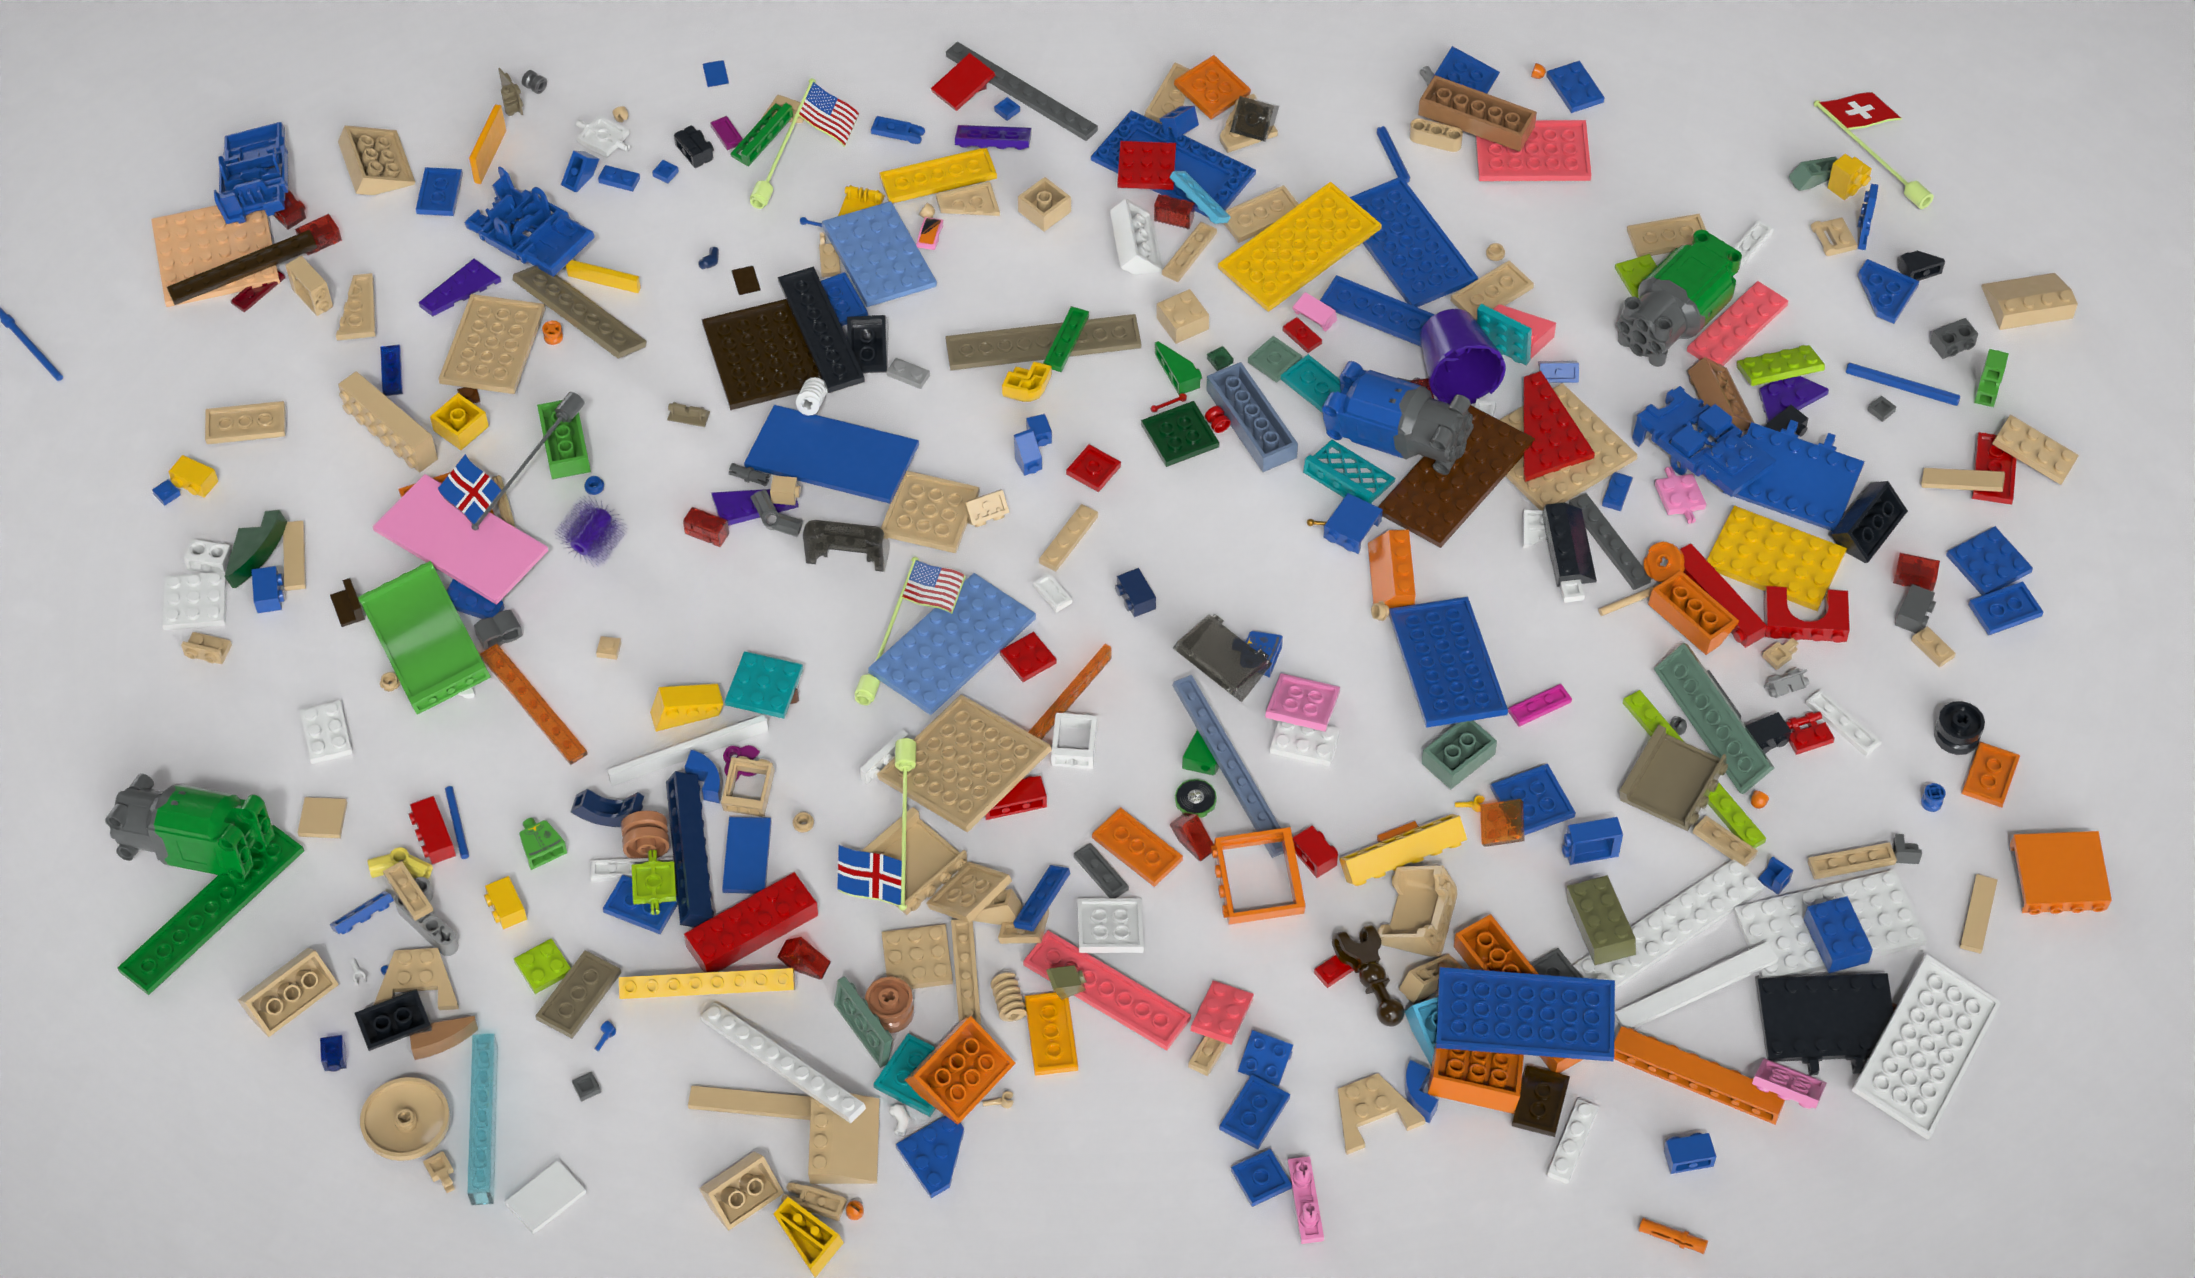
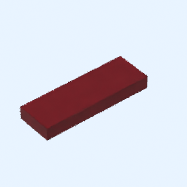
[230,271,285,313]

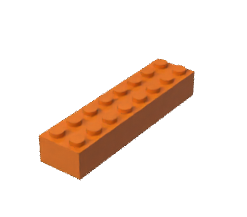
[1454,914,1583,1073]

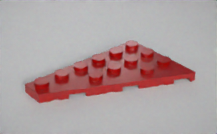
[1523,371,1595,482]

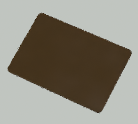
[732,266,761,295]

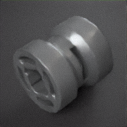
[521,70,547,94]

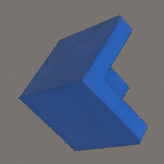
[1758,857,1793,895]

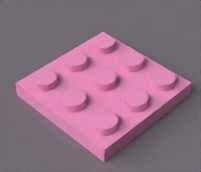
[1265,673,1340,732]
[1752,1058,1827,1109]

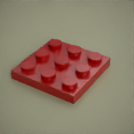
[1117,141,1176,190]

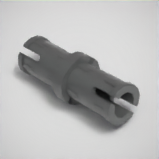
[729,463,770,486]

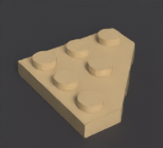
[1220,94,1278,153]

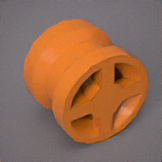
[542,320,563,345]

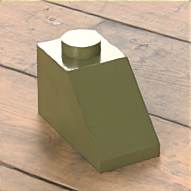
[1046,965,1087,1000]

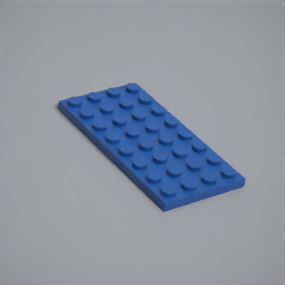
[1350,176,1478,307]
[1389,597,1508,728]
[1436,967,1615,1062]

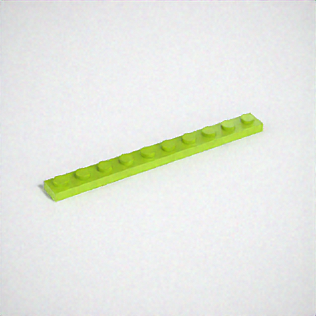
[1623,690,1766,848]

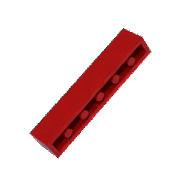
[1680,543,1767,648]

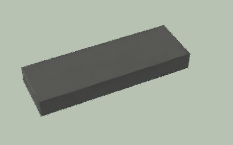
[1074,843,1129,898]

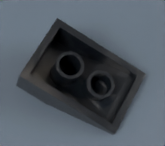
[847,315,888,373]

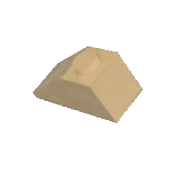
[953,889,1023,925]
[1399,954,1463,1003]

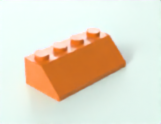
[1368,530,1416,609]
[1648,570,1739,655]

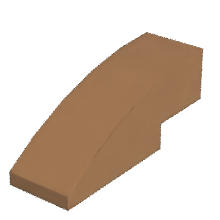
[410,1016,478,1060]

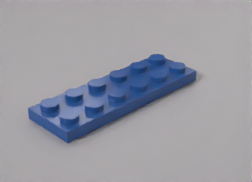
[1320,275,1435,347]

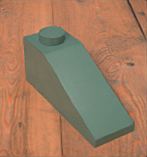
[1789,156,1838,191]

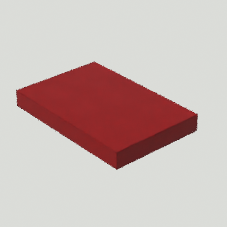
[931,53,996,111]

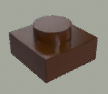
[457,387,480,403]

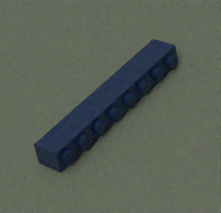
[666,771,714,928]

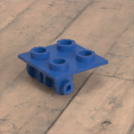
[1238,1030,1293,1086]

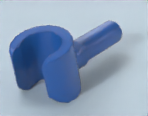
[594,1021,616,1052]

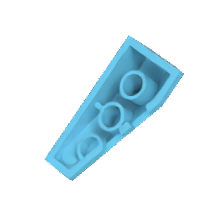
[1404,997,1438,1066]

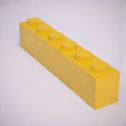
[1339,814,1467,886]

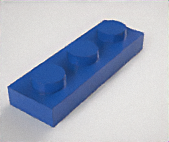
[329,891,394,934]

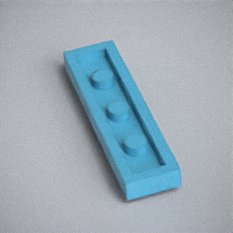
[1170,171,1231,224]

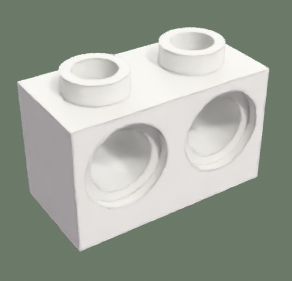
[184,539,232,573]

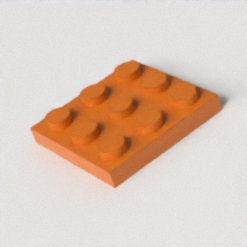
[1174,55,1251,119]

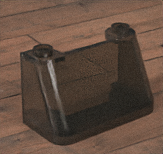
[803,520,890,572]
[1172,613,1272,702]

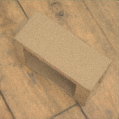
[285,256,333,316]
[721,756,775,817]

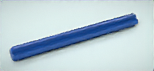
[1846,363,1960,406]

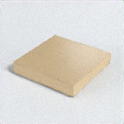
[298,797,347,838]

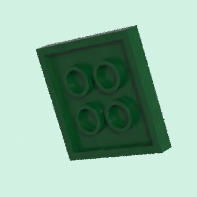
[1141,401,1219,467]

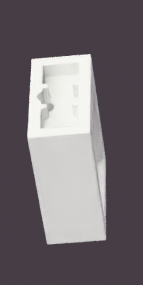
[1051,712,1097,769]

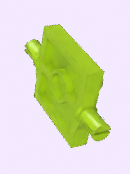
[631,850,676,915]

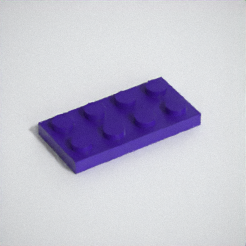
[955,125,1032,150]

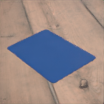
[702,60,729,87]

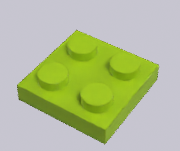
[514,938,571,994]

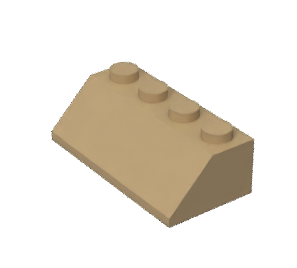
[238,948,339,1037]

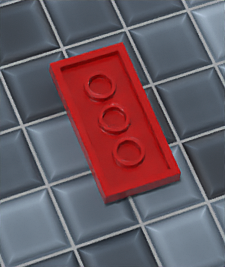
[1972,432,2017,505]

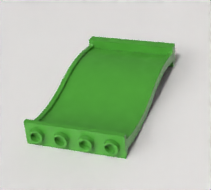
[358,561,491,715]

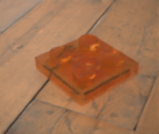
[1480,799,1525,847]

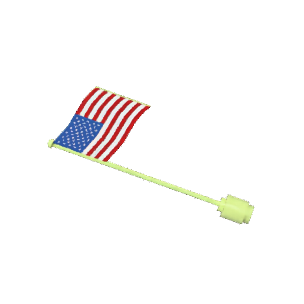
[750,78,859,209]
[855,557,965,705]

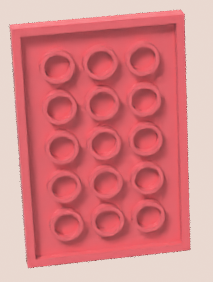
[1475,120,1591,181]

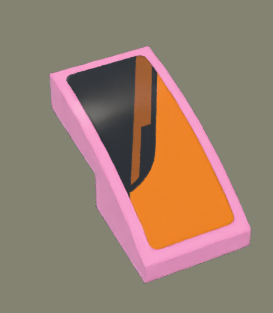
[916,217,943,250]

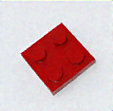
[1066,444,1121,492]
[1000,631,1057,682]

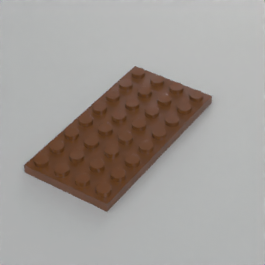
[1378,405,1535,548]

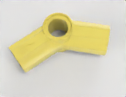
[367,847,433,879]

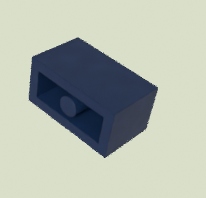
[1115,568,1156,617]

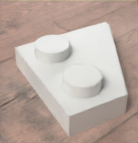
[1523,509,1547,548]

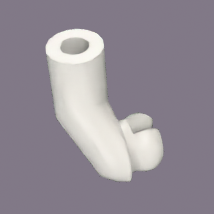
[889,1104,910,1136]

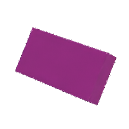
[710,116,743,150]

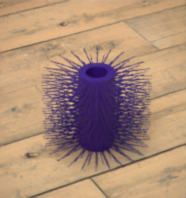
[554,496,627,567]

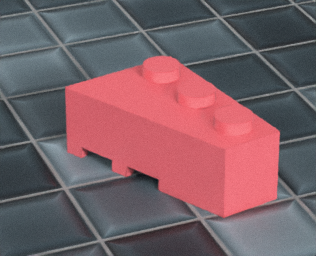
[1493,304,1556,359]

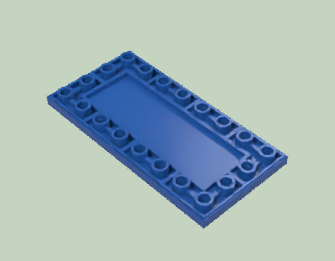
[1091,110,1256,218]
[744,405,919,504]

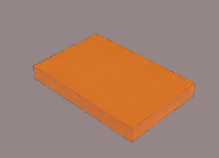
[1962,742,2020,808]

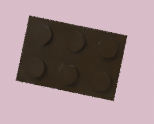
[1512,1066,1570,1137]

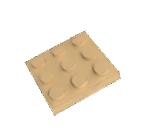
[926,862,1012,923]
[882,924,953,989]

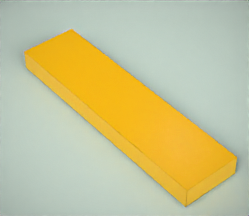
[566,260,641,293]

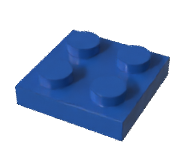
[1231,1149,1292,1207]

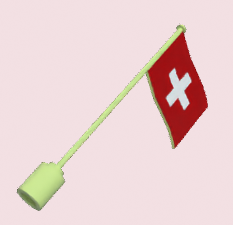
[1814,92,1934,209]

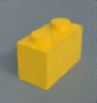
[168,455,218,498]
[484,876,527,929]

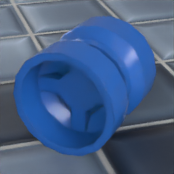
[1921,783,1946,812]

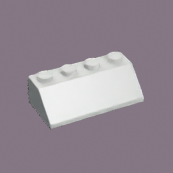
[1110,198,1163,275]

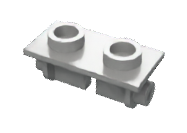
[1764,668,1809,698]

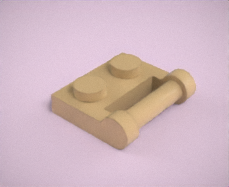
[1811,217,1857,256]

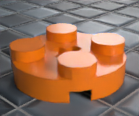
[1644,542,1685,582]

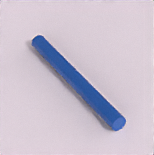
[445,786,469,859]

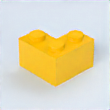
[1827,154,1872,200]

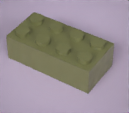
[1567,875,1636,965]

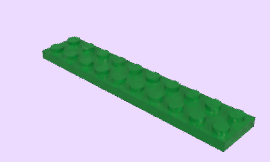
[117,825,304,995]

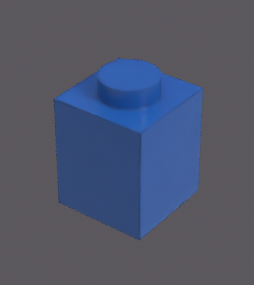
[1026,414,1052,447]

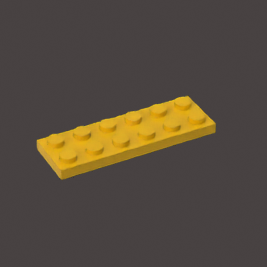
[879,148,997,203]

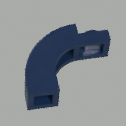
[571,789,644,827]

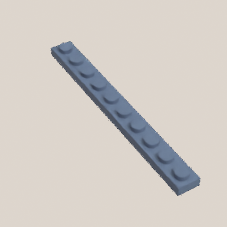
[1172,675,1284,858]

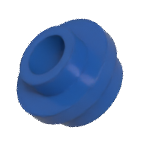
[584,476,604,495]

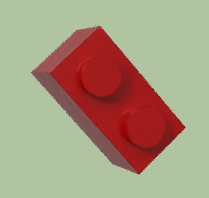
[1293,825,1338,878]

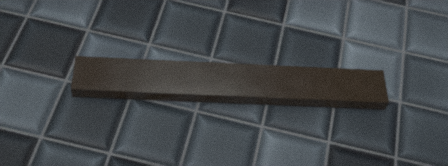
[167,230,317,305]

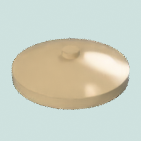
[360,1077,450,1161]

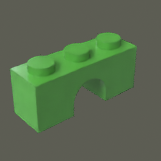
[1974,349,2009,408]

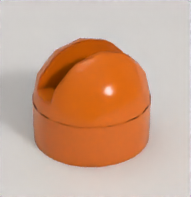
[1531,63,1546,79]
[1751,790,1769,809]
[846,1200,864,1220]

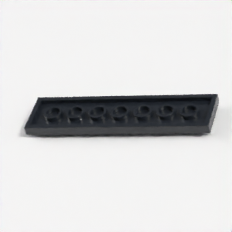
[778,266,865,393]

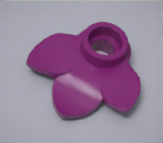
[723,745,760,781]

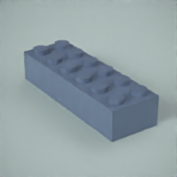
[1206,362,1298,472]

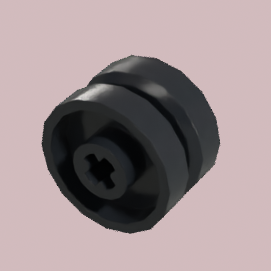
[1934,701,1985,755]

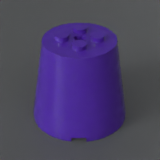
[1420,309,1506,404]

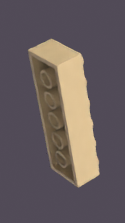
[338,371,438,473]

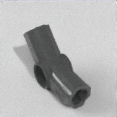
[750,489,803,537]

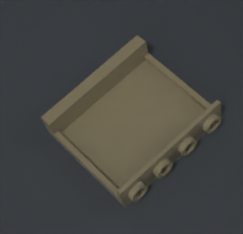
[1619,725,1728,831]

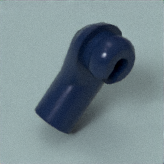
[698,247,719,269]

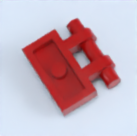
[1786,711,1835,755]

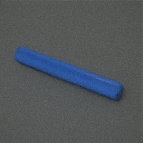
[1376,126,1410,183]

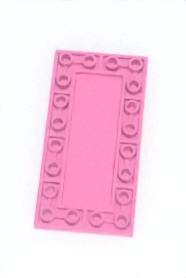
[373,474,548,605]

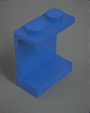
[1323,493,1383,554]

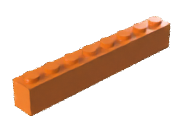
[1614,1026,1785,1125]

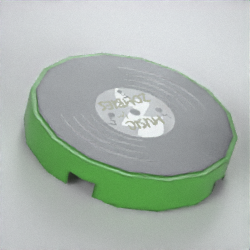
[1175,779,1217,818]

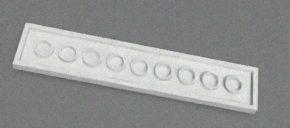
[1573,859,1765,990]

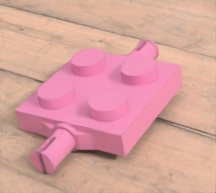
[1654,466,1706,524]

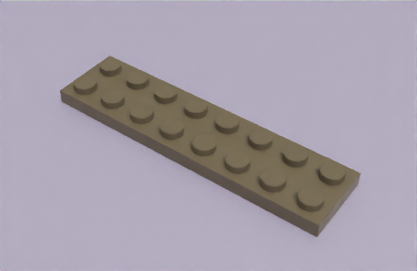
[512,266,647,359]

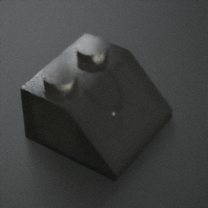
[1230,96,1279,142]

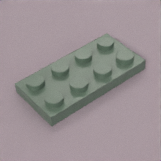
[834,976,892,1068]

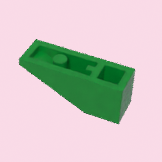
[1155,341,1202,395]

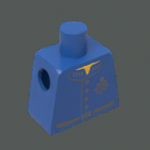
[1232,631,1283,677]

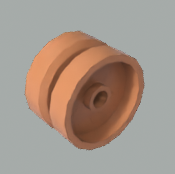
[621,810,670,858]
[865,977,914,1033]

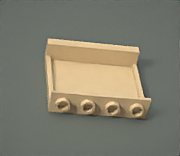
[862,807,967,915]

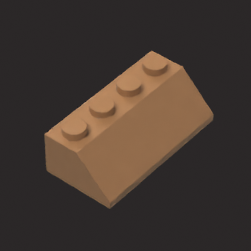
[1688,357,1754,432]

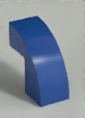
[685,750,722,804]
[1405,1060,1439,1123]

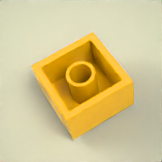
[430,393,489,450]

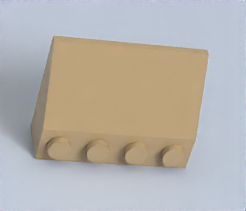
[338,126,415,195]
[1981,273,2078,330]
[808,1093,880,1184]

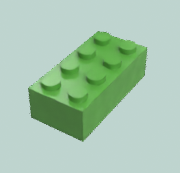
[537,400,591,480]

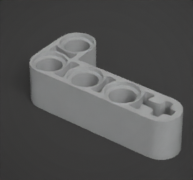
[394,877,458,956]

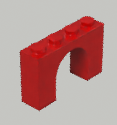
[1764,586,1850,643]

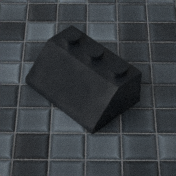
[355,989,431,1051]

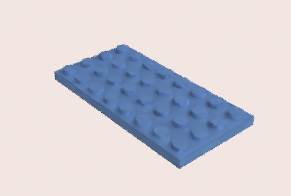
[868,573,1036,715]

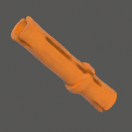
[1639,1218,1708,1254]

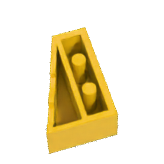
[650,684,724,732]
[774,1197,844,1278]

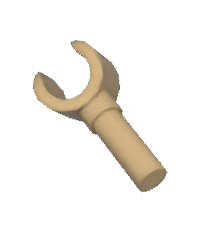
[983,1091,1014,1109]

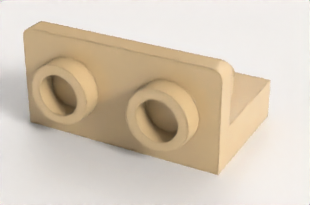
[964,489,1010,527]
[181,632,232,664]

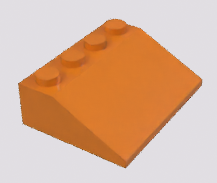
[905,1016,1016,1125]
[1427,1044,1524,1114]

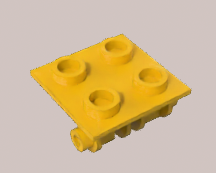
[838,185,885,216]

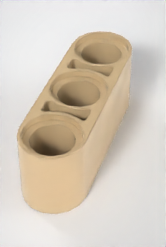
[1409,118,1463,152]

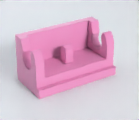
[1292,292,1337,332]

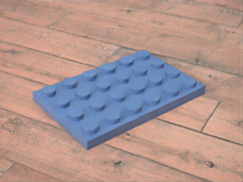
[822,201,937,307]

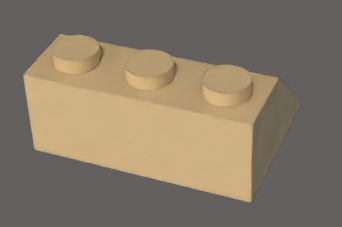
[699,1151,784,1231]

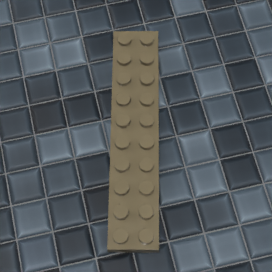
[945,314,1141,371]

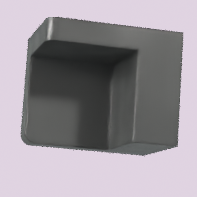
[1892,834,1922,864]

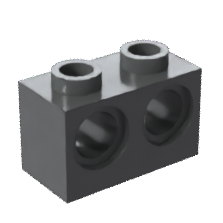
[1930,318,1978,359]

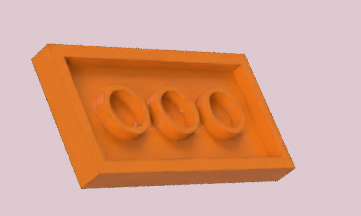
[1092,807,1183,887]

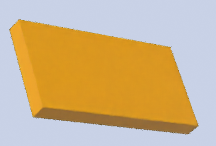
[469,104,506,184]
[1024,992,1078,1076]

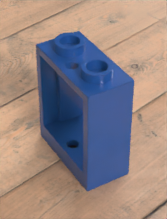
[1562,817,1623,865]

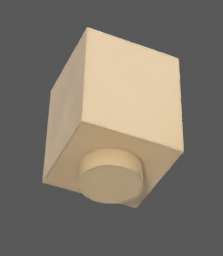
[770,476,801,505]

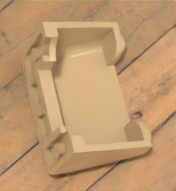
[1377,865,1457,957]

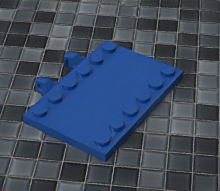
[1723,420,1865,531]

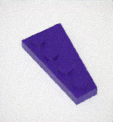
[419,258,501,317]
[711,489,798,527]

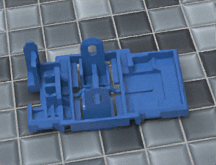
[464,166,595,277]

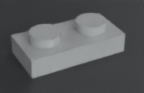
[887,358,930,389]

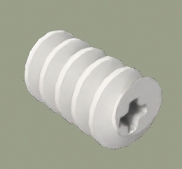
[796,377,827,415]

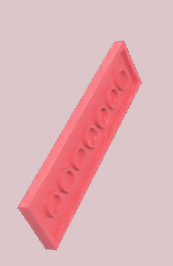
[1023,931,1191,1051]

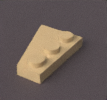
[936,182,1000,216]

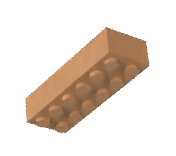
[1418,75,1537,151]

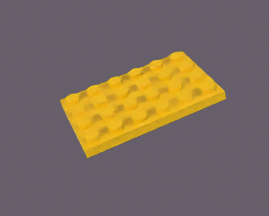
[1707,505,1847,612]

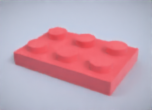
[1191,980,1254,1045]

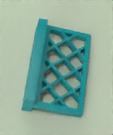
[1303,439,1395,504]

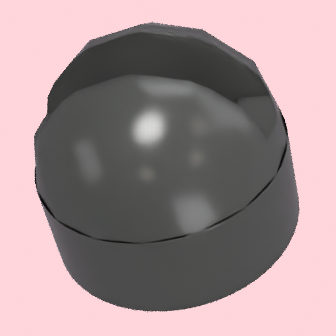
[1670,717,1687,735]

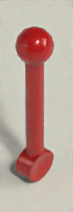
[1150,393,1187,413]

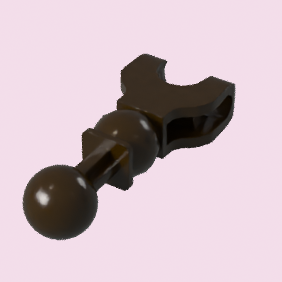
[1332,925,1405,1027]

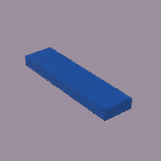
[1013,865,1070,931]

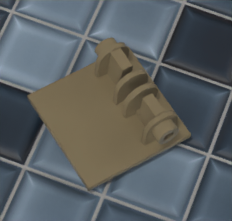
[498,68,524,116]

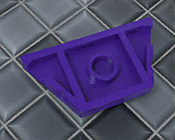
[1759,376,1829,423]

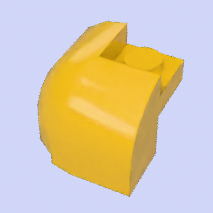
[1002,361,1052,402]

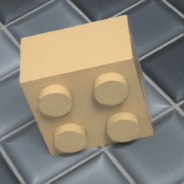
[1018,177,1071,232]
[1157,289,1209,344]

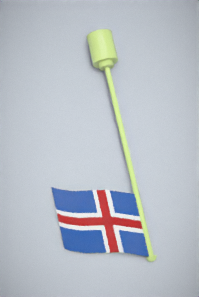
[837,738,916,911]

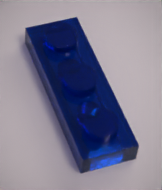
[380,344,403,396]

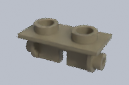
[667,402,710,427]

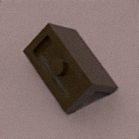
[330,578,365,627]

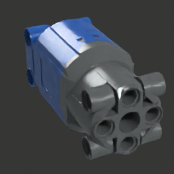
[1322,361,1474,475]

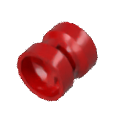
[1205,406,1231,433]

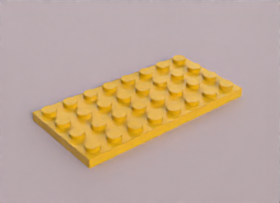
[1218,182,1381,312]

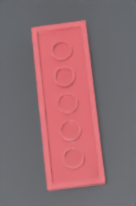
[1687,281,1789,366]

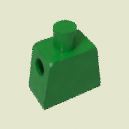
[1182,729,1219,776]

